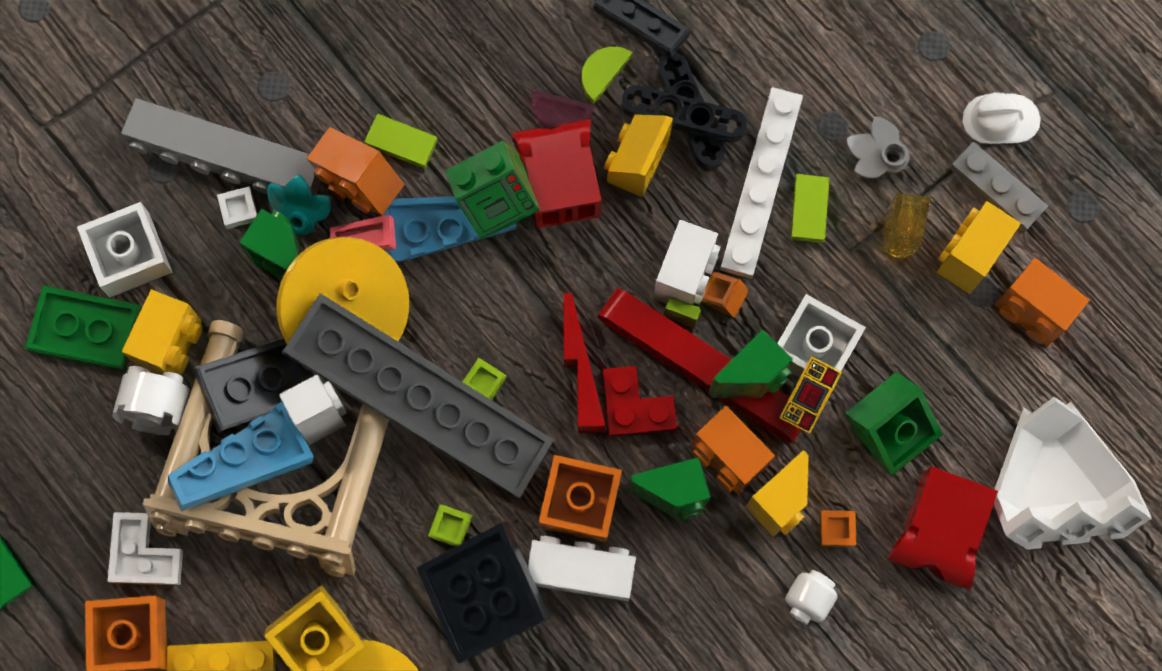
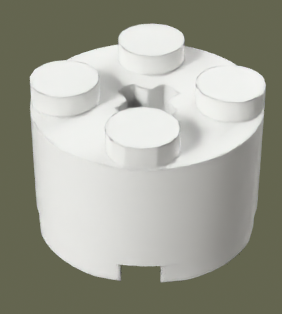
[112,366,191,435]

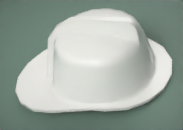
[962,92,1041,144]

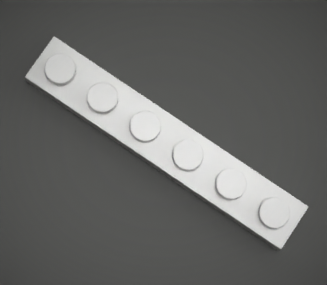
[720,87,803,279]

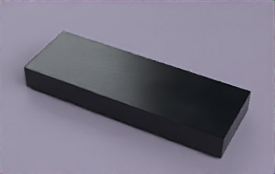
[594,0,690,58]

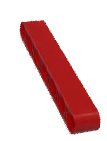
[597,288,802,443]

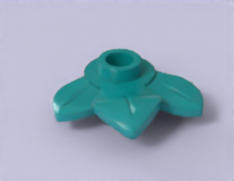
[267,174,331,235]

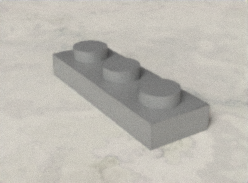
[950,142,1048,232]

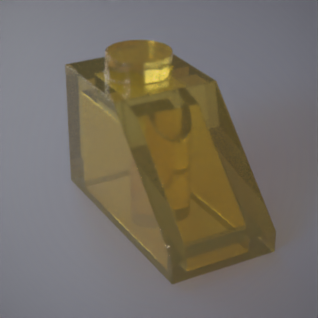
[882,193,930,258]

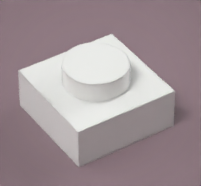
[217,187,258,229]

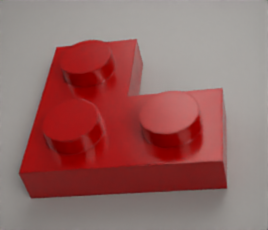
[602,366,677,438]

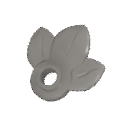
[846,116,910,178]

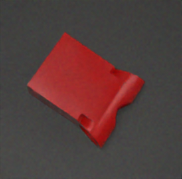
[510,118,602,229]
[887,466,998,591]

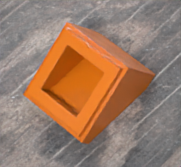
[701,271,748,317]

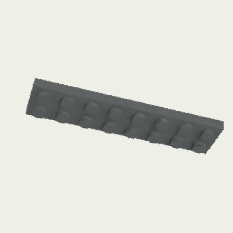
[282,293,554,499]

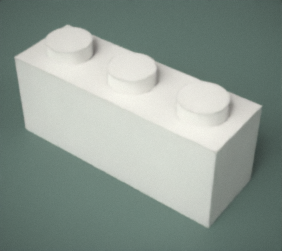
[279,375,347,445]
[528,536,636,602]

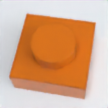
[819,510,856,547]

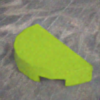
[582,46,633,104]

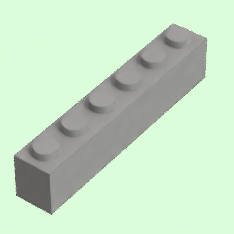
[121,98,321,196]

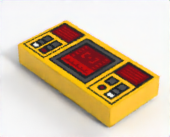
[779,356,842,434]

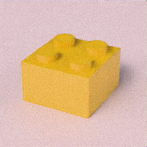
[936,201,1021,295]
[122,289,203,375]

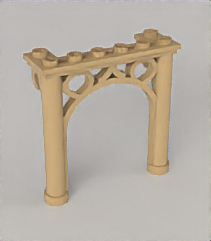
[143,320,389,577]

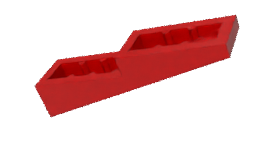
[563,293,605,433]

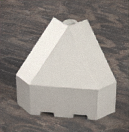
[994,397,1152,550]

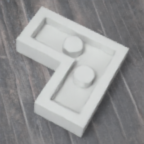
[107,512,183,585]

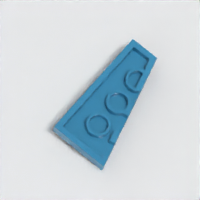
[383,196,517,263]
[167,401,314,512]

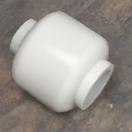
[785,570,838,625]

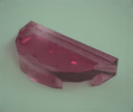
[532,90,595,129]

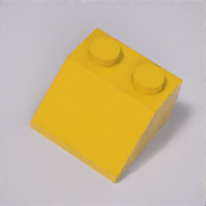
[604,115,673,198]
[746,450,809,537]
[264,585,365,671]

